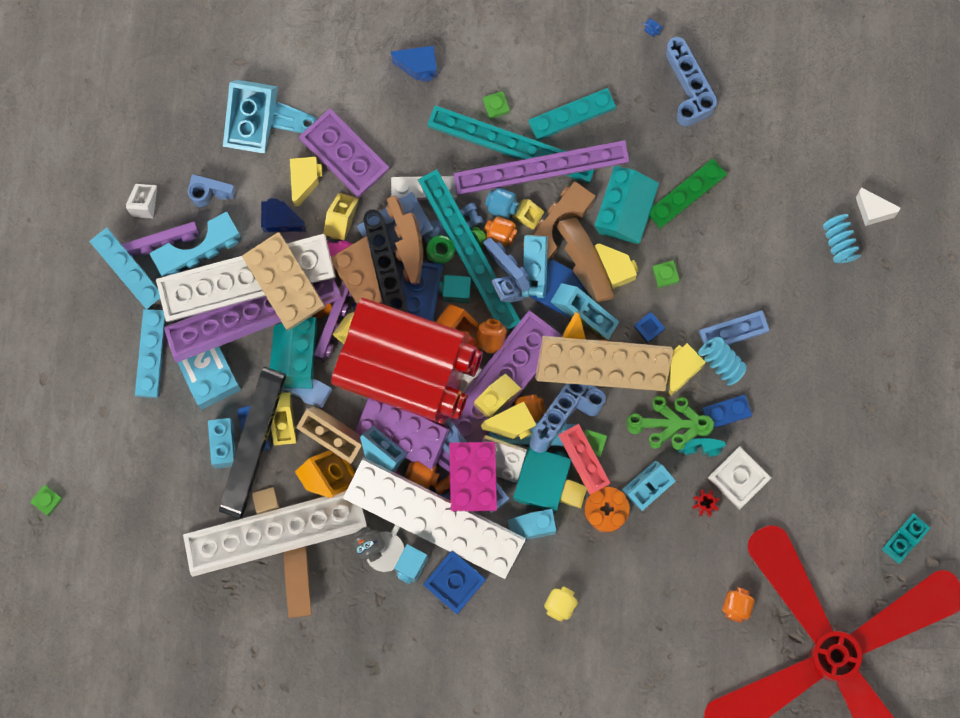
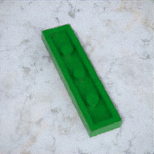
[649,159,727,230]

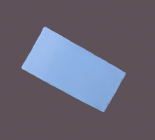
[492,276,526,302]
[282,379,332,408]

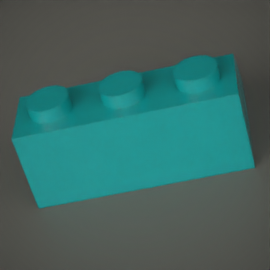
[594,165,660,244]
[270,317,318,389]

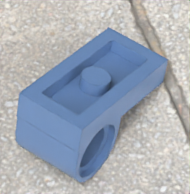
[188,174,237,207]

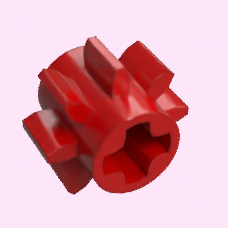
[692,490,720,518]

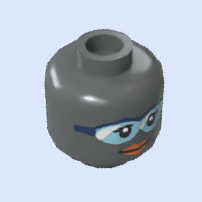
[352,527,386,562]

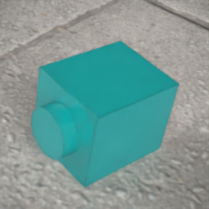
[439,275,471,304]

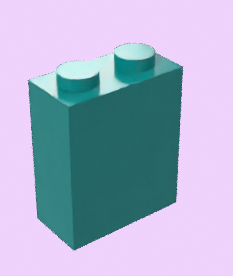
[513,447,572,514]

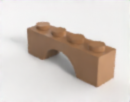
[522,181,596,265]

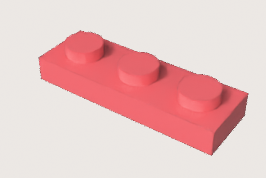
[558,424,610,494]

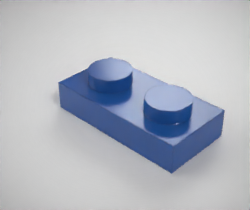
[702,395,752,429]

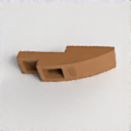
[386,195,423,285]

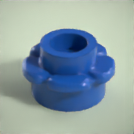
[643,18,663,37]

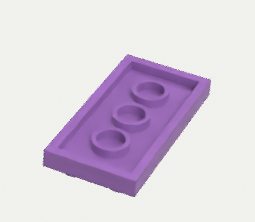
[299,108,390,199]
[355,398,450,469]

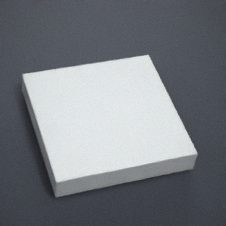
[708,446,772,510]

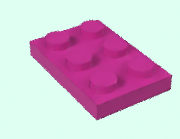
[449,442,497,512]

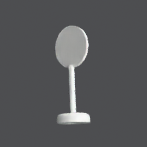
[367,524,405,572]

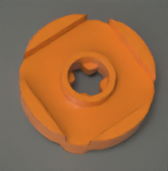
[584,487,630,532]

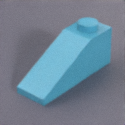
[551,283,619,340]

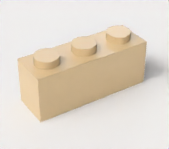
[296,406,364,464]

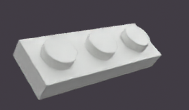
[391,176,457,200]

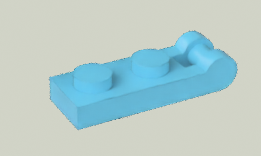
[522,235,548,298]

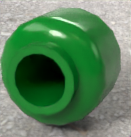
[425,235,455,265]

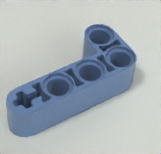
[666,37,717,127]
[529,383,606,453]

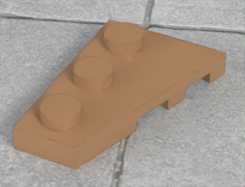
[331,236,383,304]

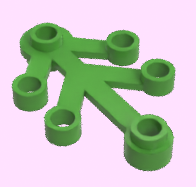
[626,396,714,450]

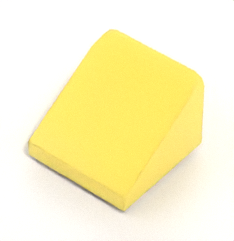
[512,199,545,230]
[560,479,587,509]

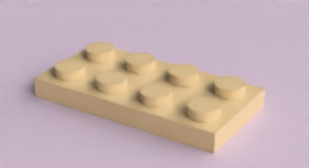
[242,232,326,331]

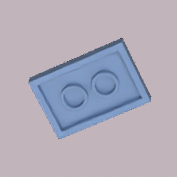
[357,192,435,264]

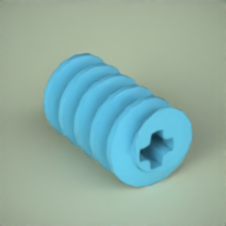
[823,214,861,263]
[698,337,747,385]

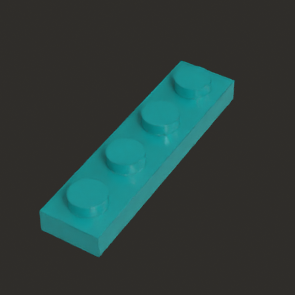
[528,88,616,141]

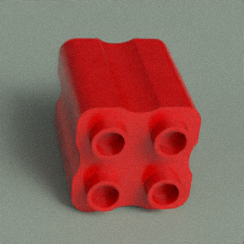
[331,297,483,425]

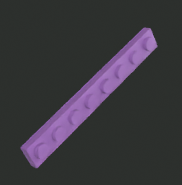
[453,140,629,195]

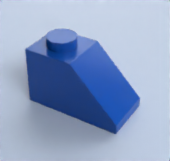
[391,46,437,81]

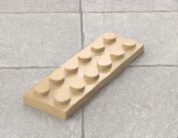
[535,336,674,391]

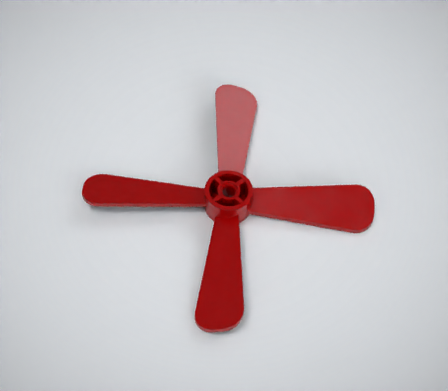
[704,525,960,718]

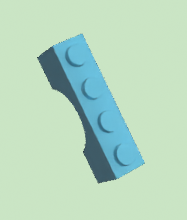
[149,212,242,277]

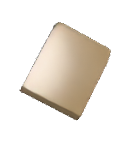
[252,487,280,514]

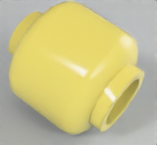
[544,586,578,622]

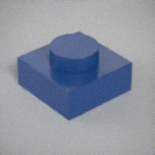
[634,312,665,344]

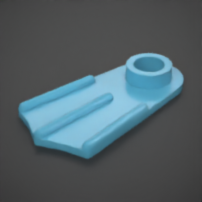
[271,102,316,133]

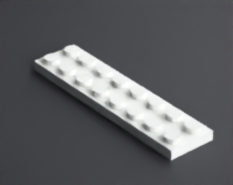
[156,234,336,322]
[344,457,526,579]
[183,492,367,577]

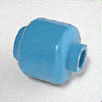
[485,187,519,219]

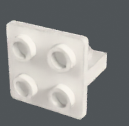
[482,435,528,483]

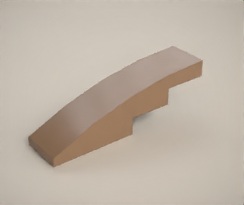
[557,218,614,303]
[283,546,312,619]

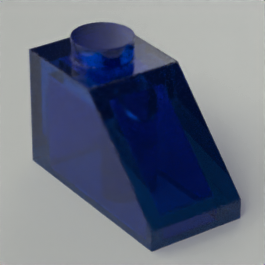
[261,198,307,232]

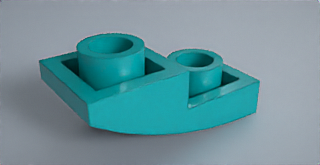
[677,438,726,457]
[882,513,931,564]

